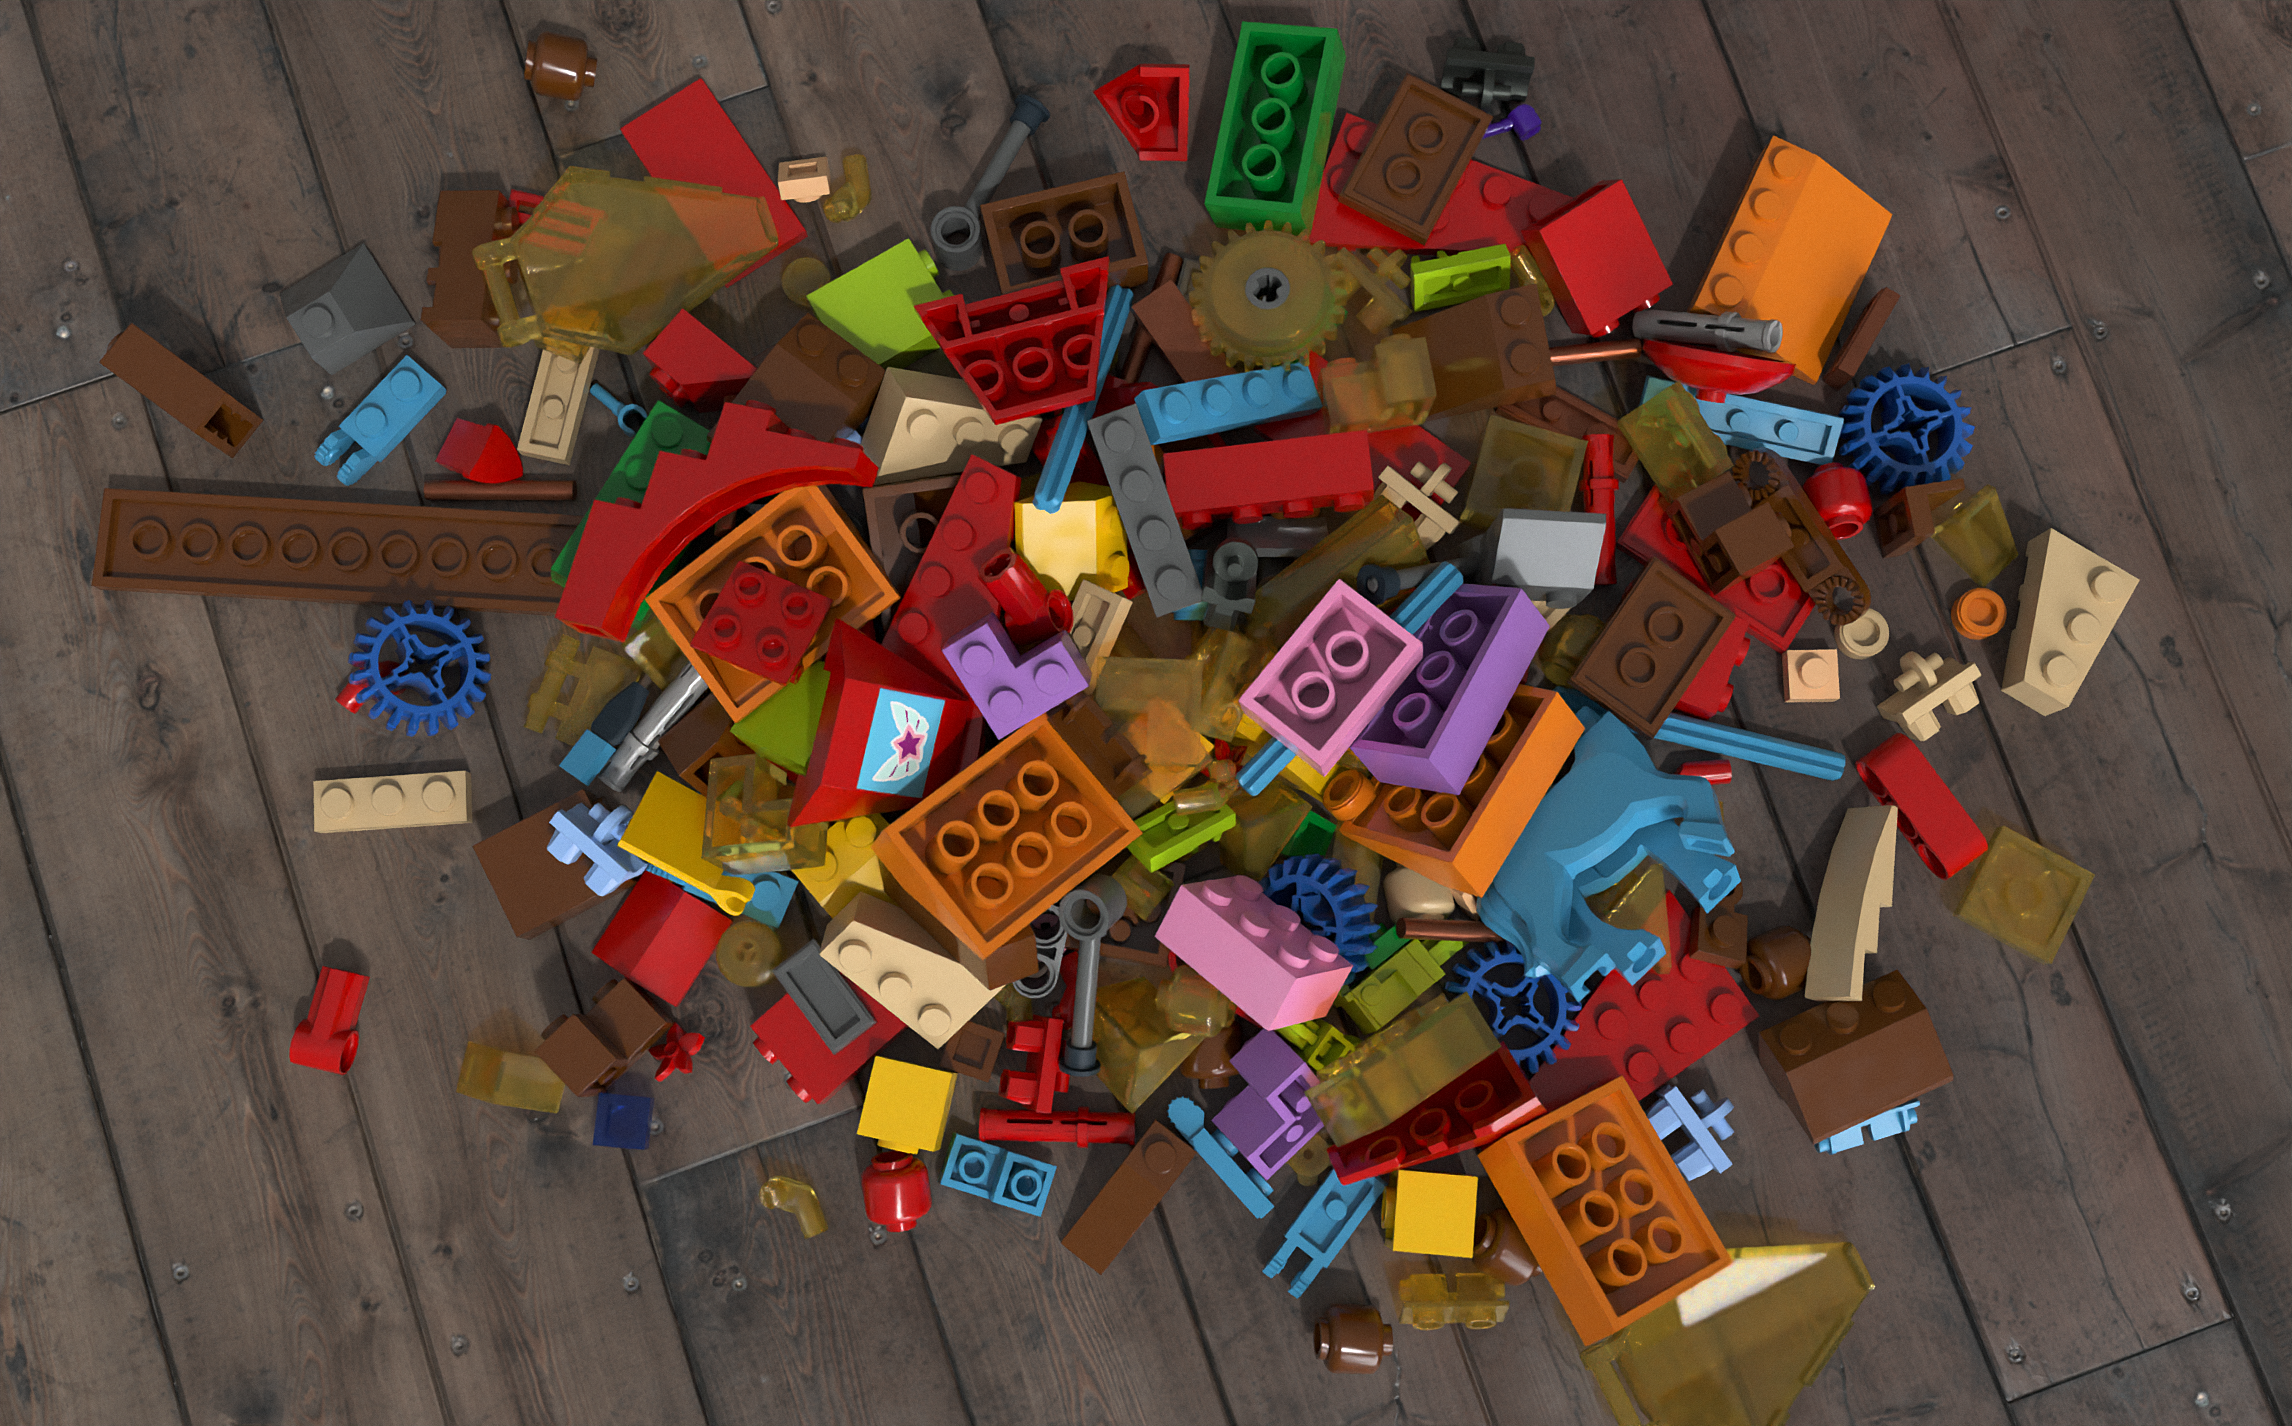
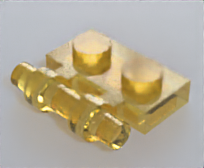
[523,634,644,747]

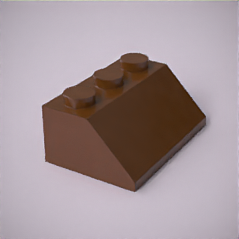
[861,475,961,637]
[1759,969,1954,1145]

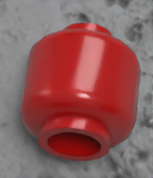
[1801,463,1872,540]
[860,1150,932,1232]

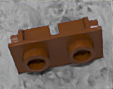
[1047,690,1152,800]

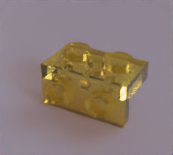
[1617,381,1734,504]

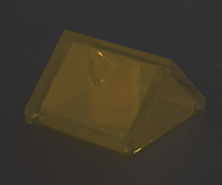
[1092,977,1205,1114]

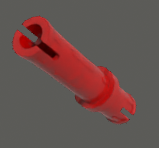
[1579,434,1619,585]
[979,1106,1136,1148]

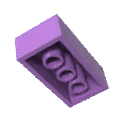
[1349,584,1550,795]

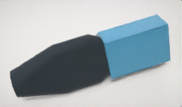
[559,681,649,786]

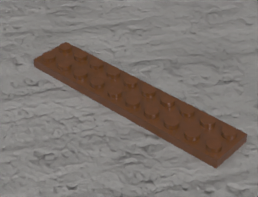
[92,488,584,616]

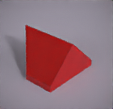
[1093,64,1190,161]

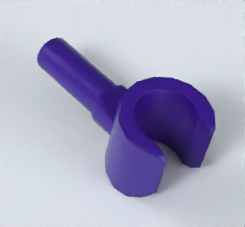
[1483,104,1542,141]

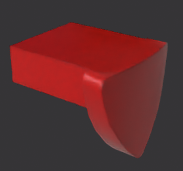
[435,418,523,483]

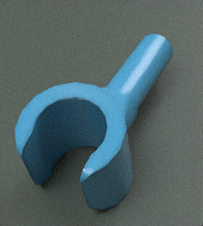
[590,383,648,437]

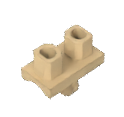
[1369,461,1461,550]
[1877,651,1981,741]

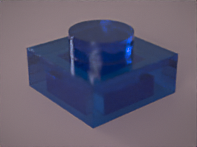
[593,1093,655,1150]

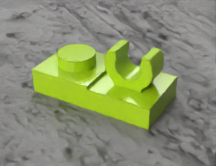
[1410,244,1511,312]
[1127,783,1236,873]

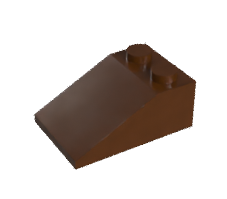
[1392,284,1556,424]
[707,313,886,494]

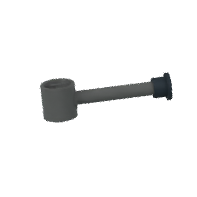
[931,94,1050,271]
[1356,533,1485,606]
[1059,874,1127,1077]

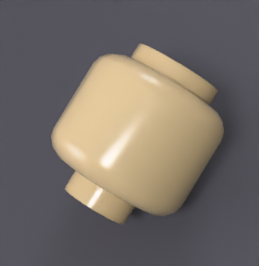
[1383,863,1455,924]

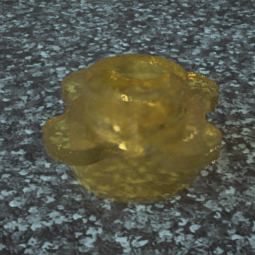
[1285,1131,1333,1186]

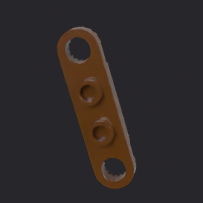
[1731,447,1871,626]

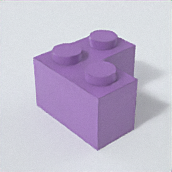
[942,612,1092,740]
[1211,1028,1341,1181]

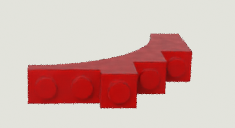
[555,400,879,643]

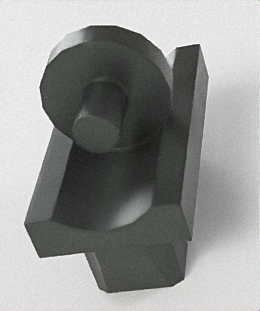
[1440,37,1535,113]
[1201,538,1258,631]

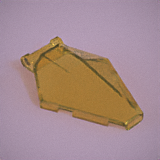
[472,166,778,355]
[1578,1242,1875,1426]

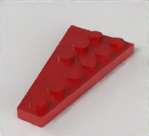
[1294,113,1573,258]
[881,454,1022,778]
[1478,889,1760,1152]

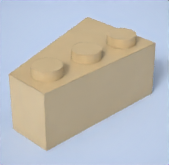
[860,367,1043,485]
[2001,528,2140,716]
[819,892,1005,1049]

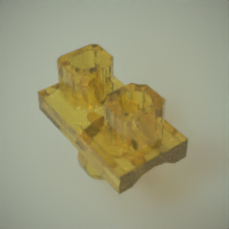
[1323,246,1413,335]

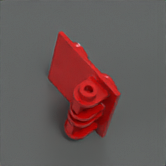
[690,560,833,687]

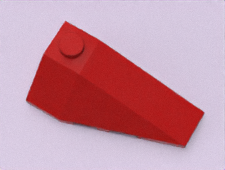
[1326,1041,1548,1186]

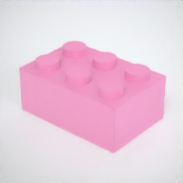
[1238,579,1423,777]
[1155,875,1353,1031]

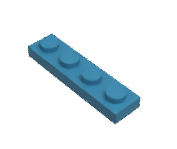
[1134,362,1323,445]
[1635,375,1844,465]

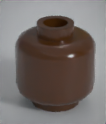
[524,31,597,101]
[1739,926,1812,1000]
[1177,1012,1244,1089]
[1471,1208,1542,1286]
[1313,1304,1393,1374]

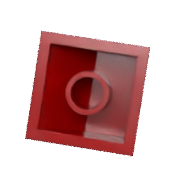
[643,308,757,413]

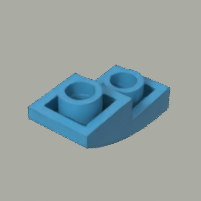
[937,1132,1057,1217]

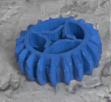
[1838,363,1975,495]
[348,600,491,736]
[1257,854,1381,985]
[1441,940,1582,1074]

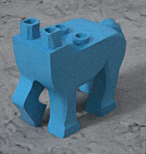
[1476,705,1741,1002]

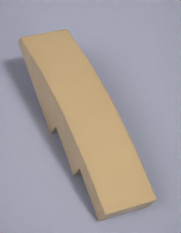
[1805,805,1898,1001]

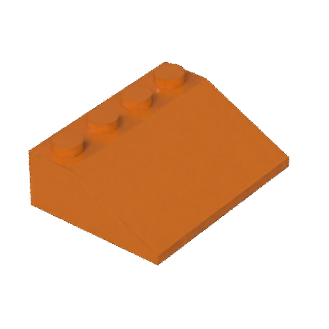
[1686,135,1893,385]
[645,485,901,723]
[1339,684,1585,898]
[871,712,1143,960]
[1477,1075,1734,1346]

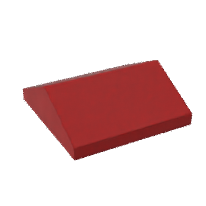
[591,870,734,1007]

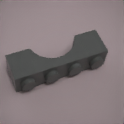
[1087,404,1202,618]

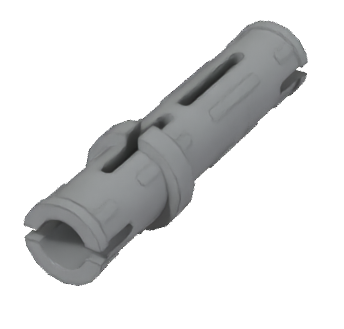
[1633,308,1783,353]
[597,660,708,792]

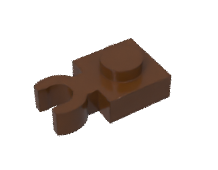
[1689,882,1748,969]

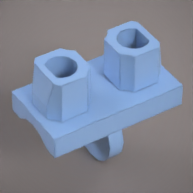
[547,803,649,896]
[1645,1084,1734,1181]

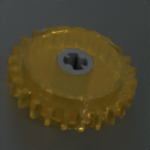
[1189,220,1347,372]

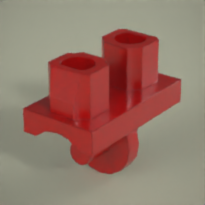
[998,1014,1070,1113]

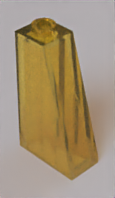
[1243,494,1430,655]

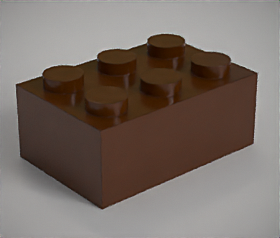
[980,171,1148,295]

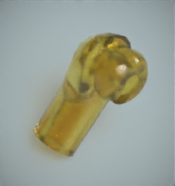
[823,155,872,223]
[1173,759,1239,816]
[759,1175,829,1239]

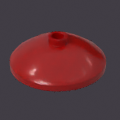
[1643,339,1796,404]

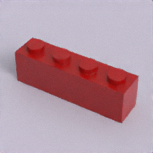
[1163,430,1374,530]

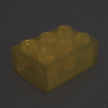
[1304,992,1502,1147]

